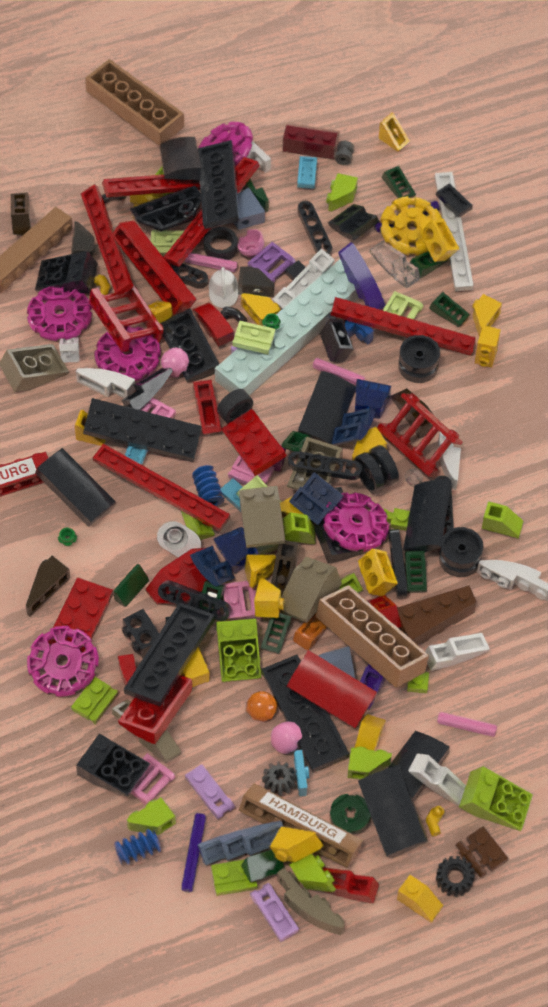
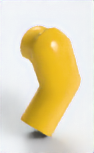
[94,274,111,295]
[425,805,444,837]

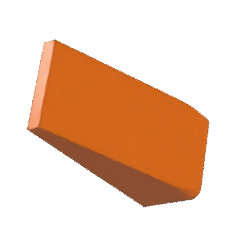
[293,612,328,651]

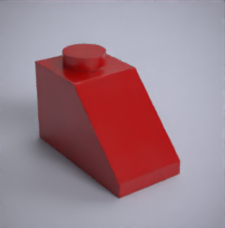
[367,595,401,628]

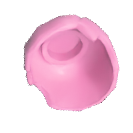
[237,229,264,257]
[161,348,189,378]
[271,721,302,754]

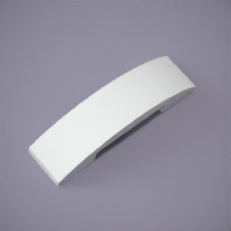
[272,249,335,309]

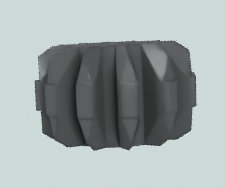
[262,760,297,797]

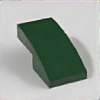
[243,179,269,212]

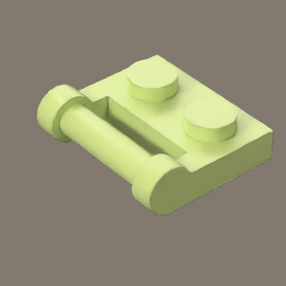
[383,291,424,319]

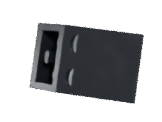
[35,251,98,294]
[76,733,151,797]

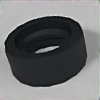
[204,227,238,260]
[217,389,254,424]

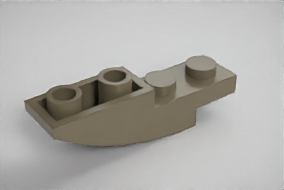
[112,699,181,763]
[277,868,344,935]

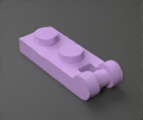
[185,764,235,819]
[250,883,299,942]

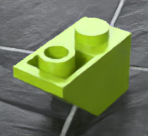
[326,173,358,212]
[481,501,524,538]
[282,512,316,545]
[347,747,392,780]
[127,797,176,835]
[290,854,336,892]

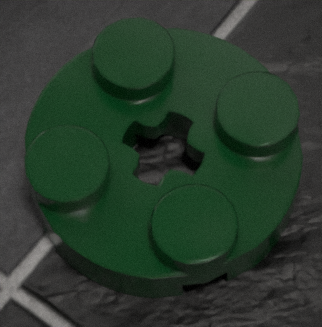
[329,793,371,835]

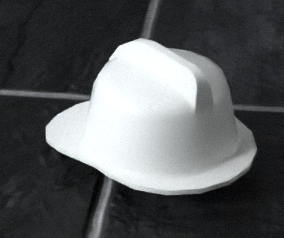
[209,267,238,308]
[157,521,201,557]

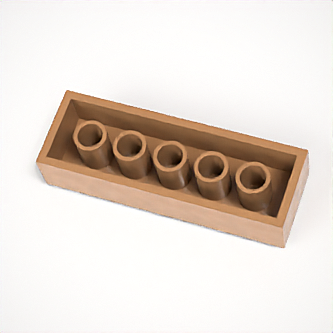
[85,59,184,146]
[316,585,429,688]

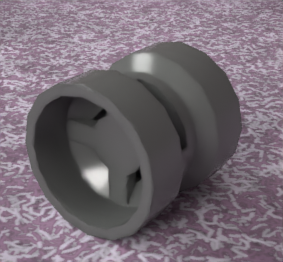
[335,141,355,165]

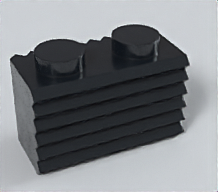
[319,319,354,362]

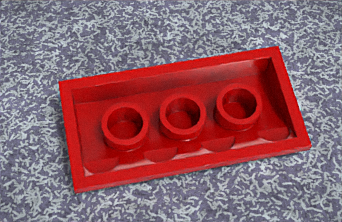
[287,650,377,729]
[118,675,192,745]

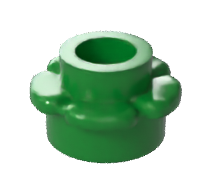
[262,313,281,330]
[58,527,77,546]

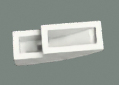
[76,368,136,398]
[438,432,461,490]
[425,633,490,671]
[409,754,466,806]

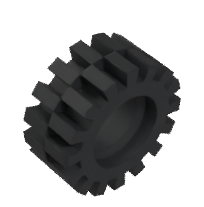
[436,856,475,897]

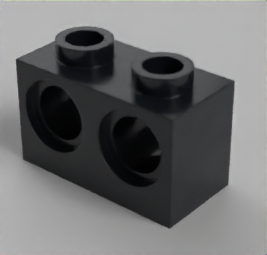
[121,609,159,659]

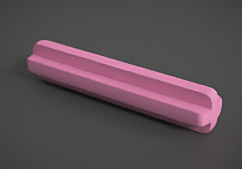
[185,253,237,272]
[313,358,365,387]
[437,712,497,737]

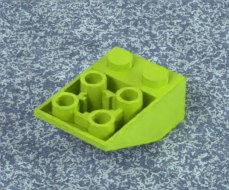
[216,619,261,682]
[459,766,533,831]

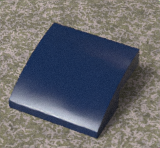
[332,408,375,446]
[289,472,345,525]
[190,545,235,587]

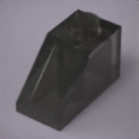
[71,221,98,258]
[238,266,275,298]

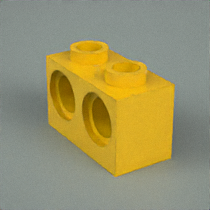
[419,218,460,262]
[475,325,501,368]
[358,548,398,596]

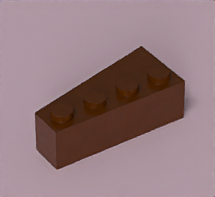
[397,585,477,645]

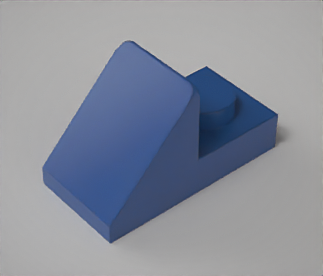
[345,320,374,345]

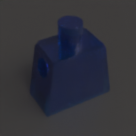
[355,379,392,419]
[213,527,258,574]

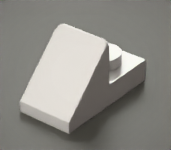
[247,141,271,173]
[59,337,79,363]

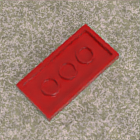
[221,409,287,476]
[48,577,113,653]

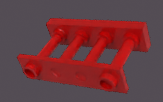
[89,285,164,352]
[377,393,463,477]

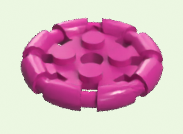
[198,121,253,167]
[27,287,92,341]
[94,326,161,381]
[323,492,389,552]
[27,626,99,697]

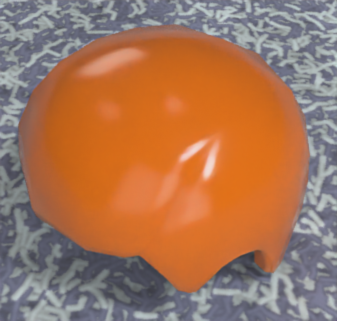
[246,691,277,722]

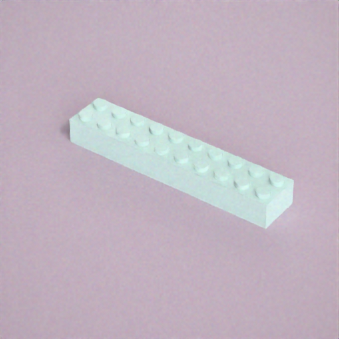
[215,259,359,395]

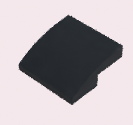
[328,204,380,241]

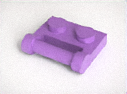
[248,242,296,285]

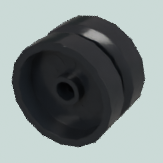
[398,335,440,383]
[354,445,399,494]
[439,527,484,577]

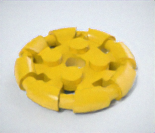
[380,196,442,256]

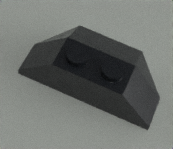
[130,185,201,232]

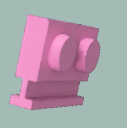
[228,455,274,485]

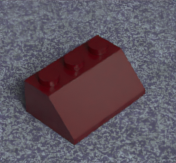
[282,123,340,160]

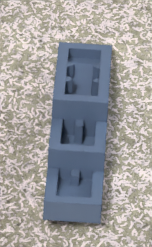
[198,821,283,865]

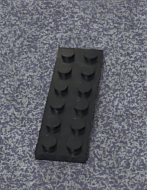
[198,140,240,229]
[83,398,202,462]
[124,602,215,707]
[261,654,349,773]

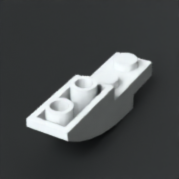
[477,560,548,601]

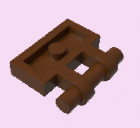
[455,826,509,878]

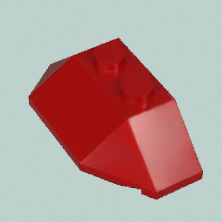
[145,548,207,605]

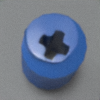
[192,465,225,507]
[114,829,161,865]

